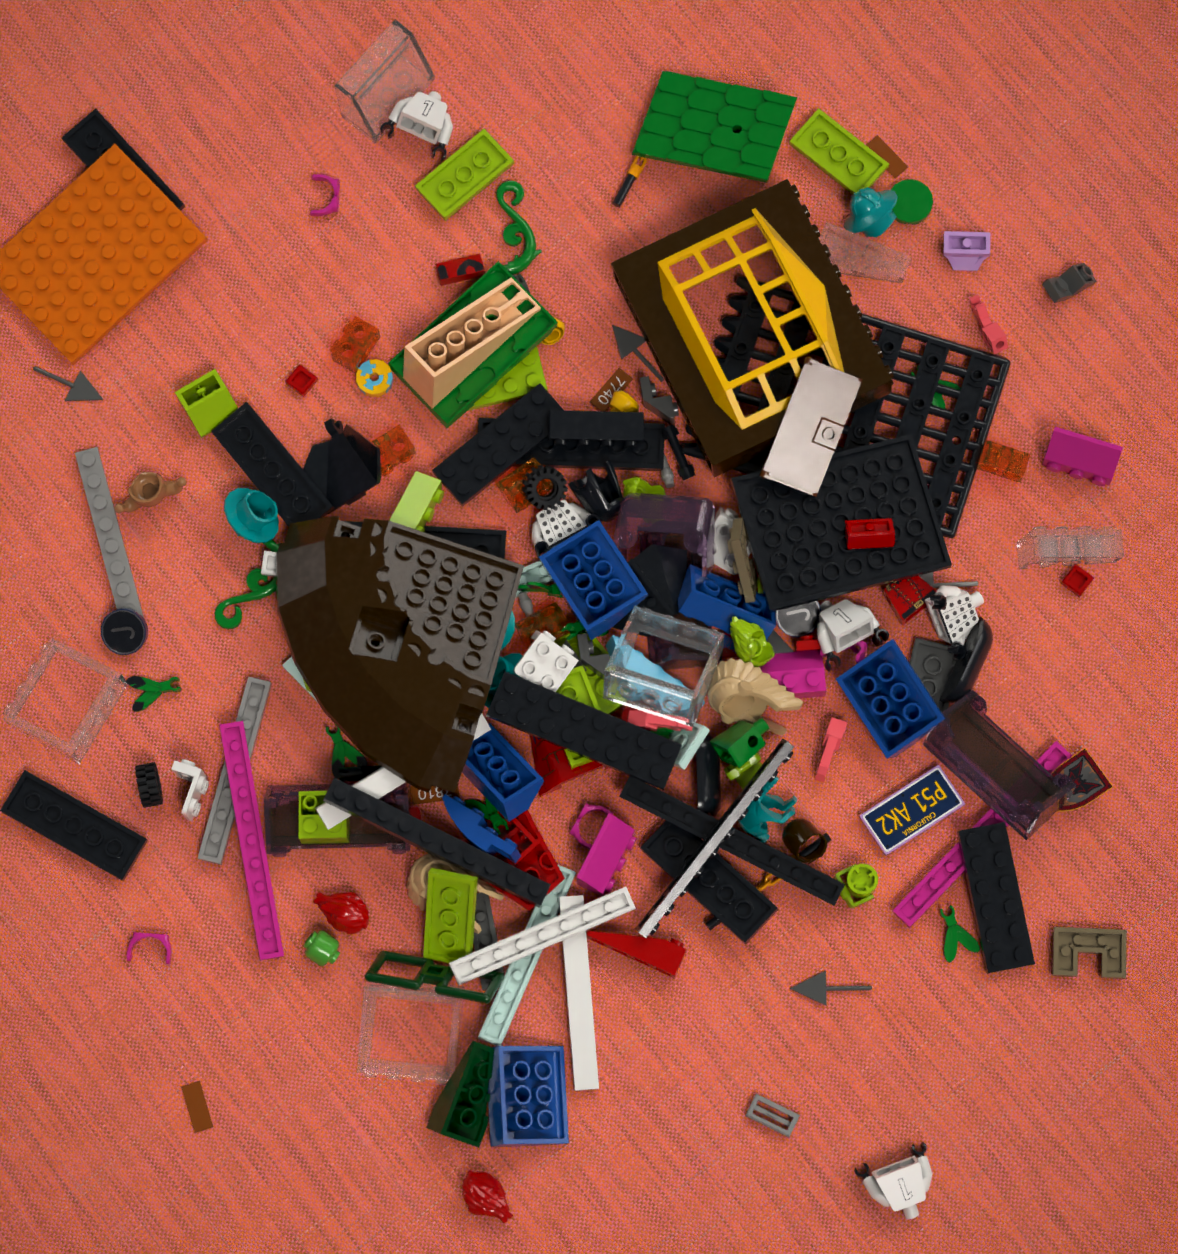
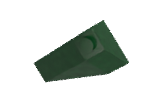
[426,1041,494,1148]

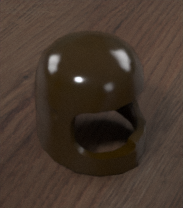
[782,818,827,863]

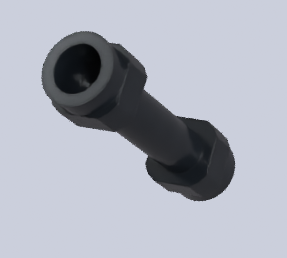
[661,424,695,481]

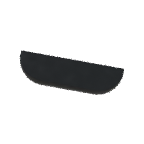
[939,617,993,703]
[696,733,721,817]

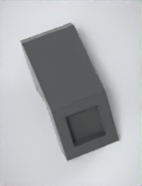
[1042,263,1097,303]
[640,376,679,425]
[577,633,616,682]

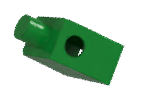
[709,718,769,768]

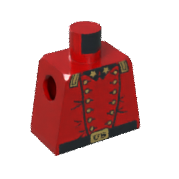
[883,576,937,626]

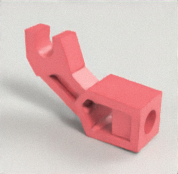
[969,294,1008,354]
[628,710,693,731]
[815,717,848,782]

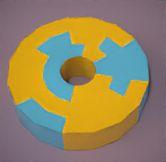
[356,359,393,397]

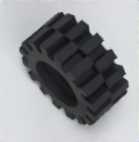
[522,465,568,510]
[135,762,163,808]

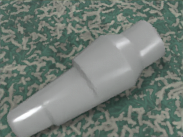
[661,455,675,488]
[518,592,537,627]

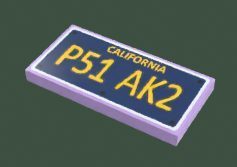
[859,765,965,857]

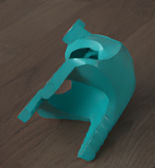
[738,777,797,843]

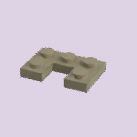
[727,517,758,603]
[1052,927,1127,979]

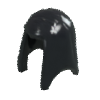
[568,460,624,522]

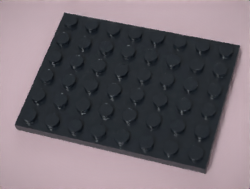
[730,434,952,613]

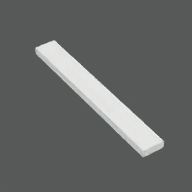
[315,713,491,830]
[449,887,636,986]
[559,895,599,1091]

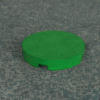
[891,179,933,225]

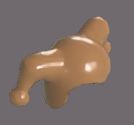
[114,472,187,513]

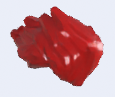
[313,892,370,934]
[462,1170,513,1224]

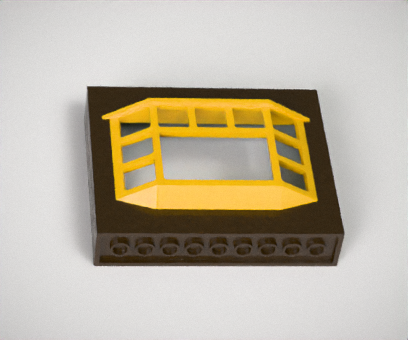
[611,179,894,478]

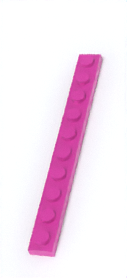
[219,721,284,961]
[892,741,1072,928]

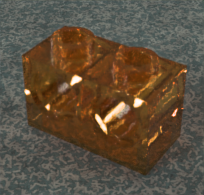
[331,316,381,374]
[372,425,416,476]
[977,440,1031,483]
[496,457,553,513]
[515,602,570,649]

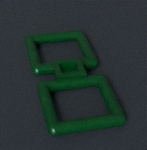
[364,950,504,1003]

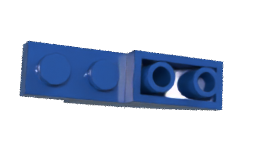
[442,794,521,863]

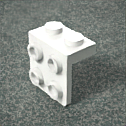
[697,507,751,575]
[514,630,579,692]
[171,759,209,821]

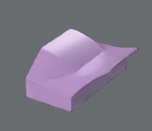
[943,231,990,271]

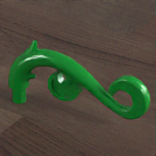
[496,181,542,275]
[215,540,280,630]

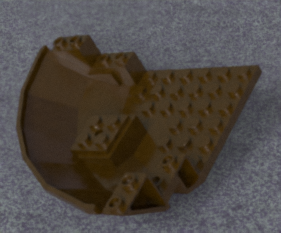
[276,516,524,793]

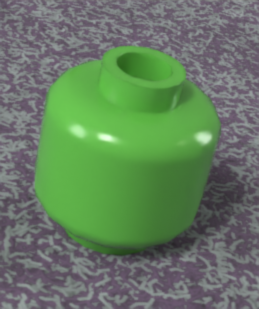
[303,930,340,966]

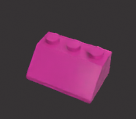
[1042,427,1123,486]
[759,650,826,699]
[577,813,637,897]

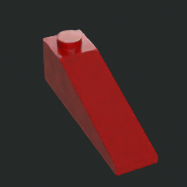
[587,931,687,978]

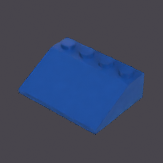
[539,520,648,640]
[836,639,945,759]
[488,1046,569,1147]

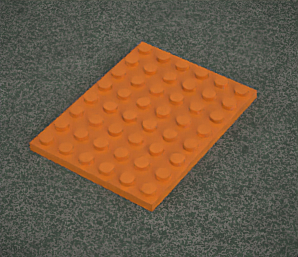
[0,144,208,365]

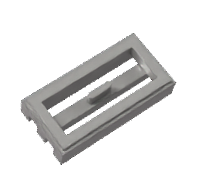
[745,1094,800,1138]

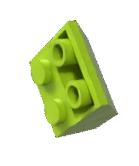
[175,369,238,438]
[299,791,350,844]

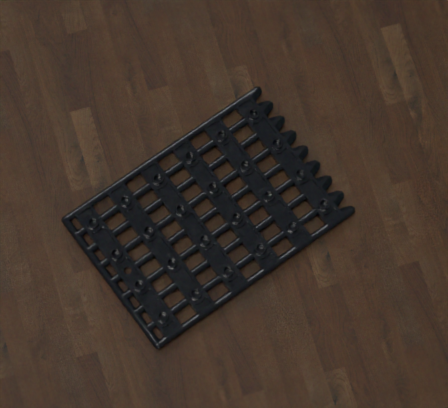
[681,276,1011,538]

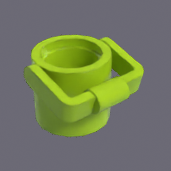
[724,752,763,790]
[834,864,878,909]

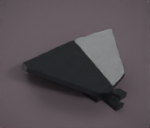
[303,418,381,514]
[612,544,687,639]

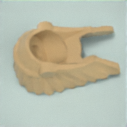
[706,658,803,736]
[406,853,504,934]

